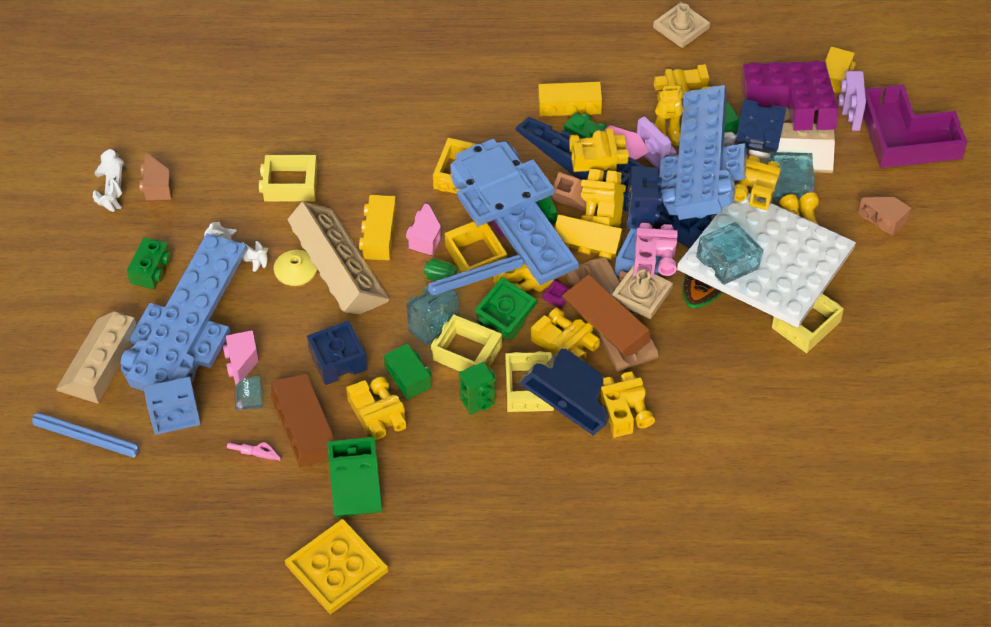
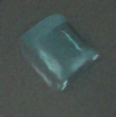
[235,376,263,410]

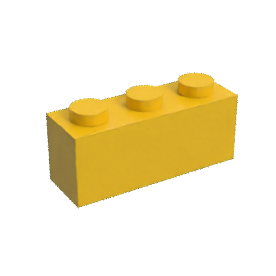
[538,82,602,116]
[359,195,396,260]
[555,215,624,260]

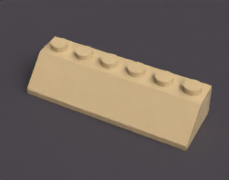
[287,201,390,315]

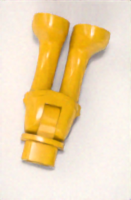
[655,85,684,146]
[779,192,819,225]

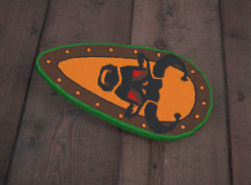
[682,274,724,308]

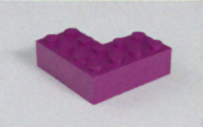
[741,61,838,131]
[863,85,967,168]

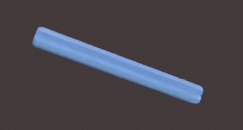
[428,255,524,296]
[32,412,140,457]

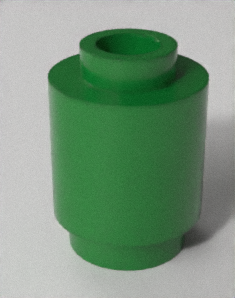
[424,258,458,281]

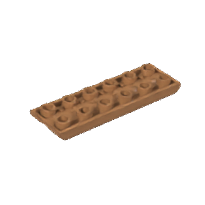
[565,257,659,372]

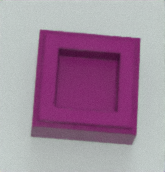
[542,280,571,309]

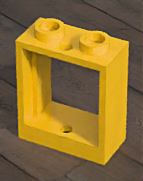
[433,138,475,194]
[444,222,507,273]

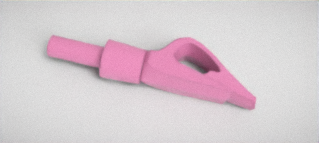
[227,442,281,461]

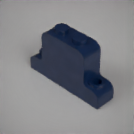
[519,349,609,436]

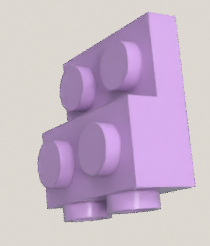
[838,71,866,131]
[637,116,677,172]

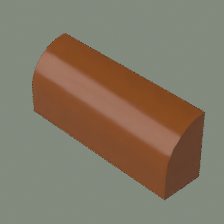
[562,274,650,356]
[270,374,335,467]

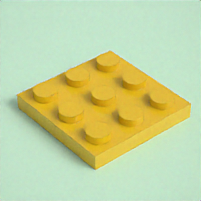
[285,519,388,615]

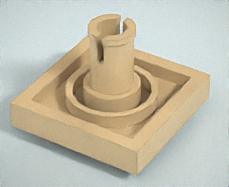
[653,2,710,48]
[612,265,673,319]

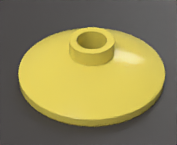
[274,250,318,286]

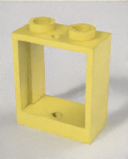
[259,155,318,201]
[772,293,844,353]
[431,314,502,371]
[506,351,554,412]

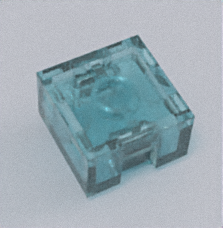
[768,152,815,202]
[696,222,764,285]
[406,279,459,346]

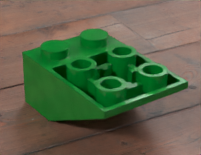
[327,437,382,517]

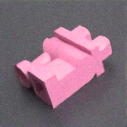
[633,223,677,277]

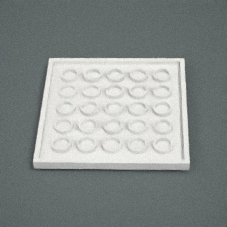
[677,193,856,328]

